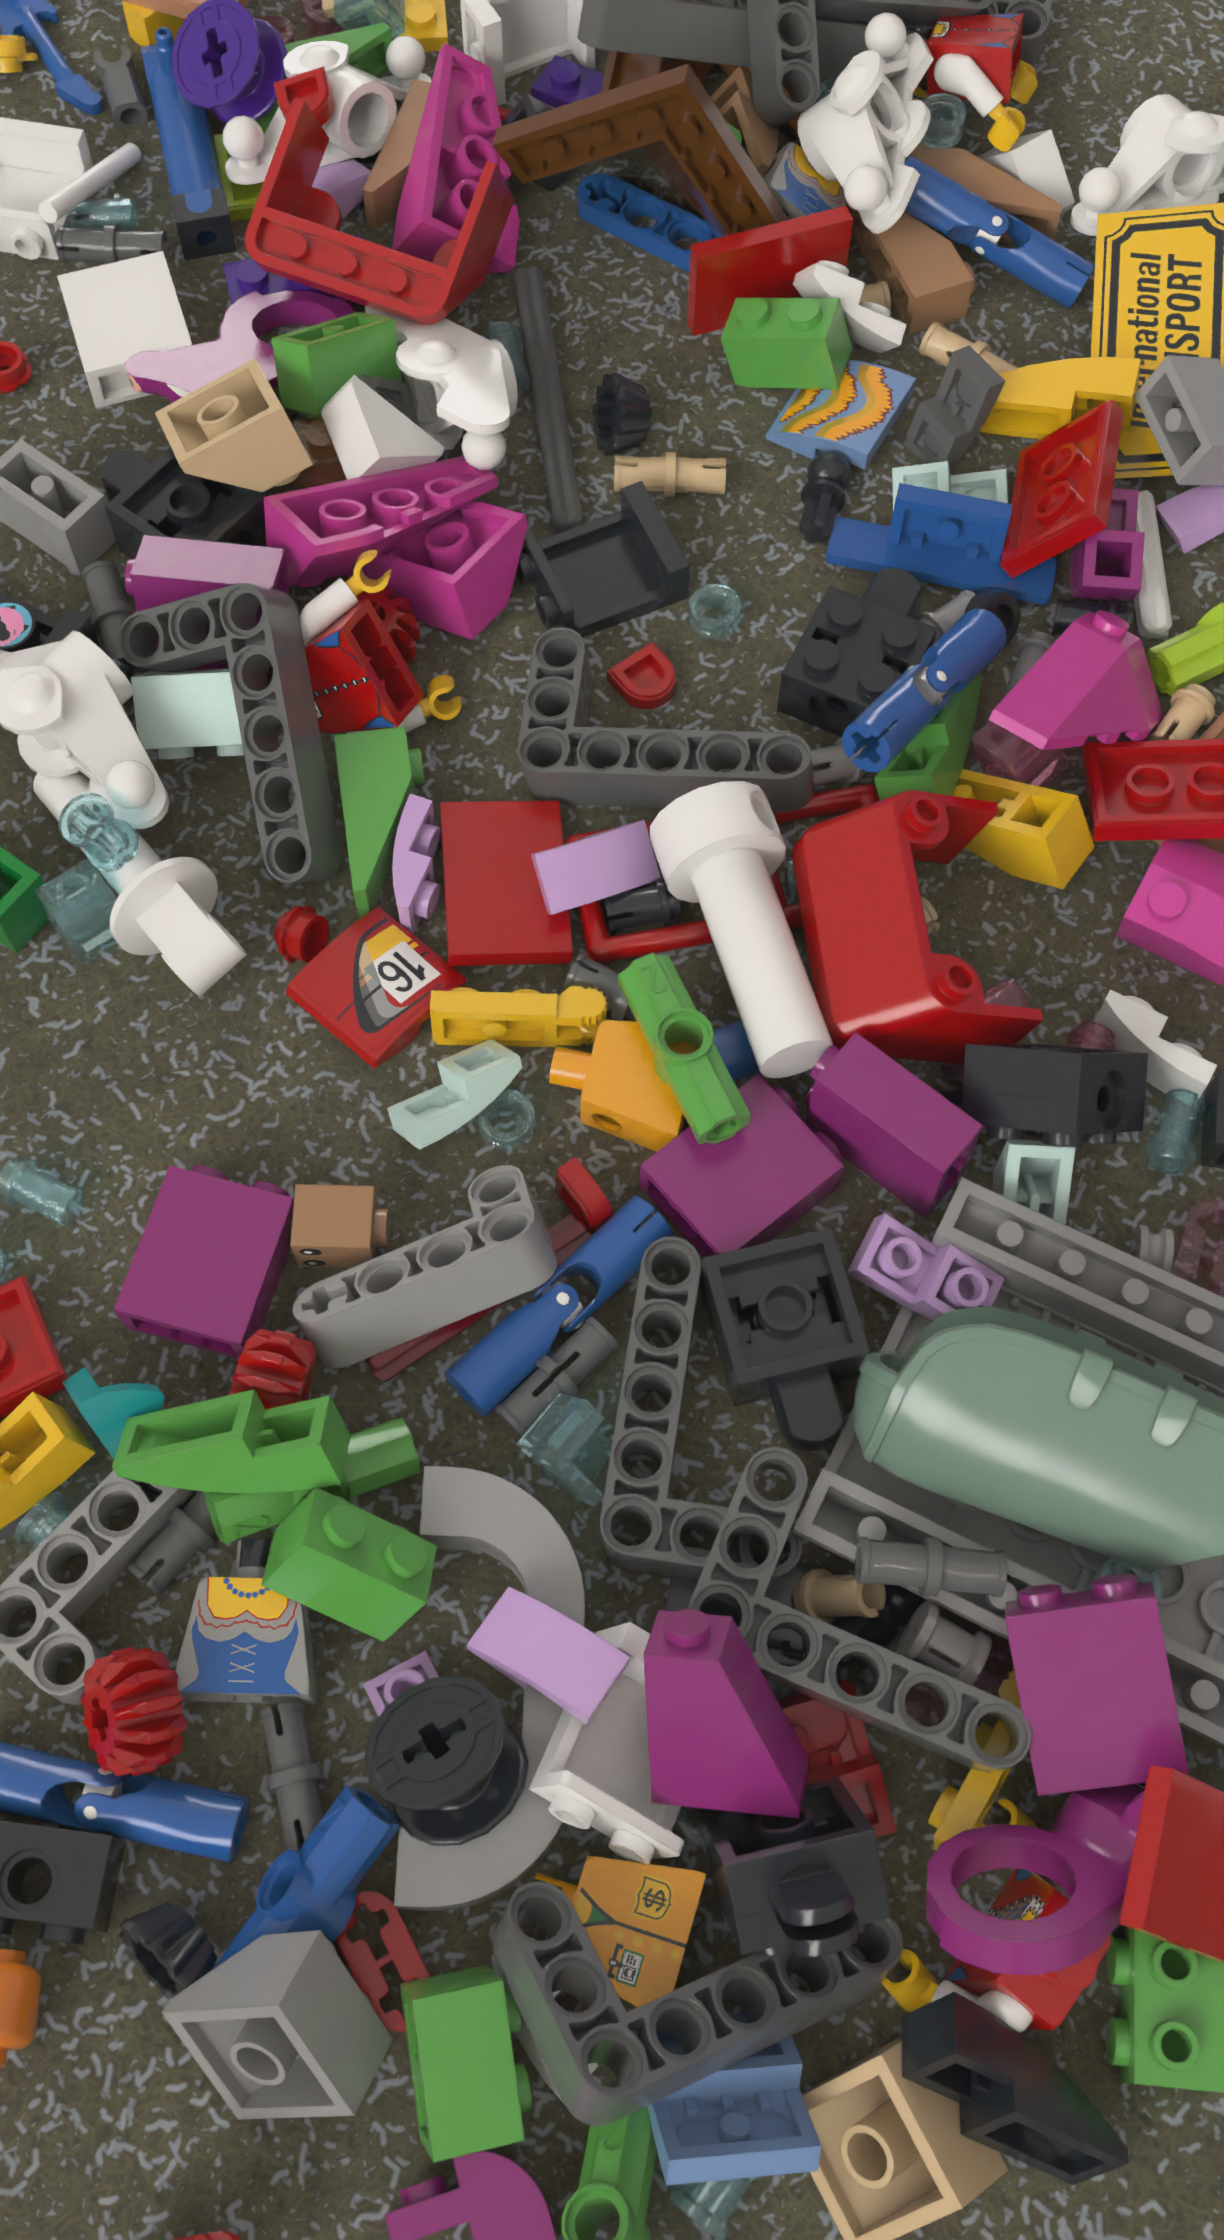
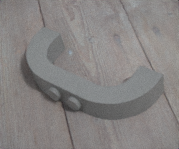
[394,1466,597,1911]

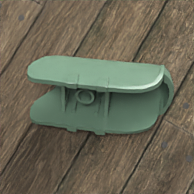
[853,1306,1224,1573]

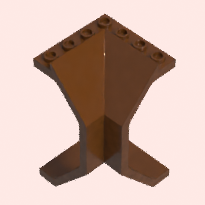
[492,51,789,236]

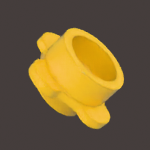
[0,35,38,73]

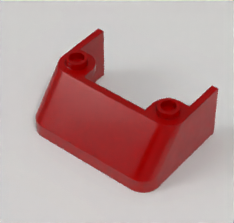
[245,97,514,325]
[792,790,1043,1064]

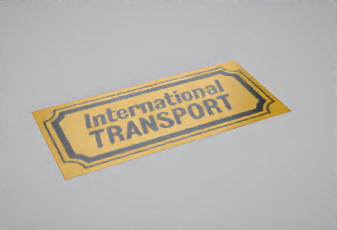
[1091,203,1224,479]

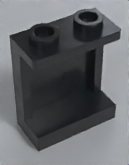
[516,481,690,638]

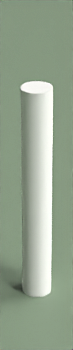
[39,143,141,223]

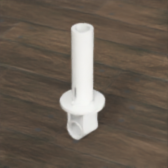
[33,771,247,997]

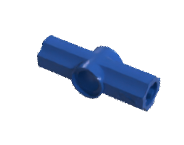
[211,1786,401,1971]

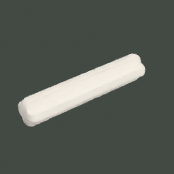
[1134,490,1172,639]

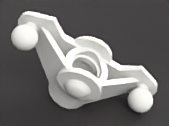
[798,13,934,234]
[223,36,431,185]
[1070,94,1224,236]
[365,306,518,470]
[0,630,169,829]

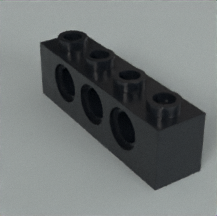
[0,1821,126,1945]

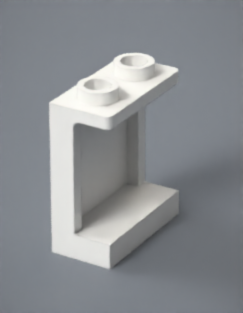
[460,0,595,106]
[0,117,93,260]
[57,251,192,408]
[529,1622,685,1865]

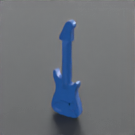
[0,0,104,115]

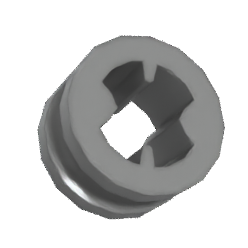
[1130,1224,1174,1273]

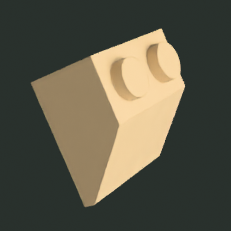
[155,358,313,492]
[802,2036,1009,2240]

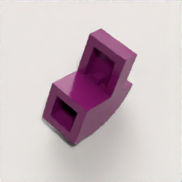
[1070,488,1145,602]
[385,2149,560,2240]

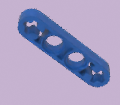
[577,173,723,272]

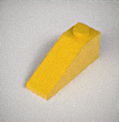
[953,769,1095,889]

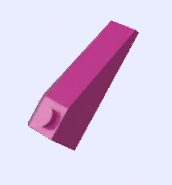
[392,43,520,273]
[264,456,498,587]
[345,502,528,640]
[989,610,1164,750]
[1116,839,1224,987]

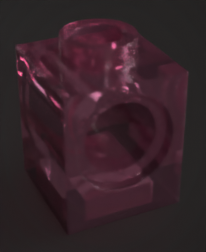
[972,721,1067,788]

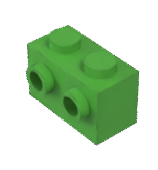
[721,298,852,389]
[271,312,402,420]
[261,1487,437,1642]
[1106,1925,1224,2093]
[400,1964,532,2162]

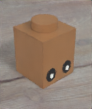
[290,1184,390,1268]

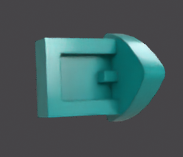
[62,1367,165,1459]

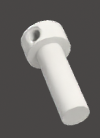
[650,781,833,1078]

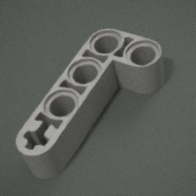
[292,1165,557,1368]
[0,1470,198,1705]

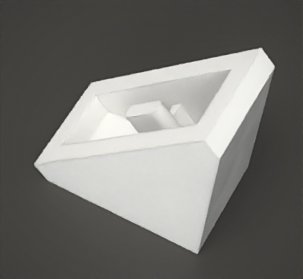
[978,129,1075,214]
[321,375,445,480]

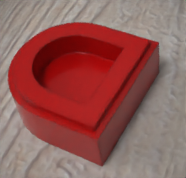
[273,66,335,126]
[607,642,676,709]
[555,1157,613,1230]

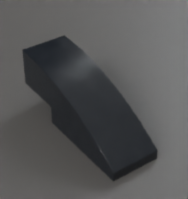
[902,1991,1129,2185]

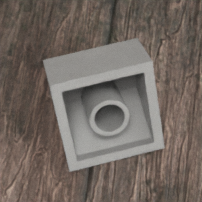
[162,1930,393,2119]

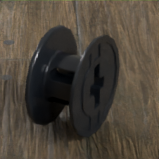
[364,1676,529,1846]

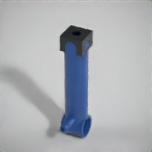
[140,27,236,260]

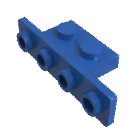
[826,483,1057,605]

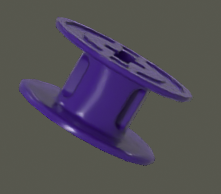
[172,0,287,123]

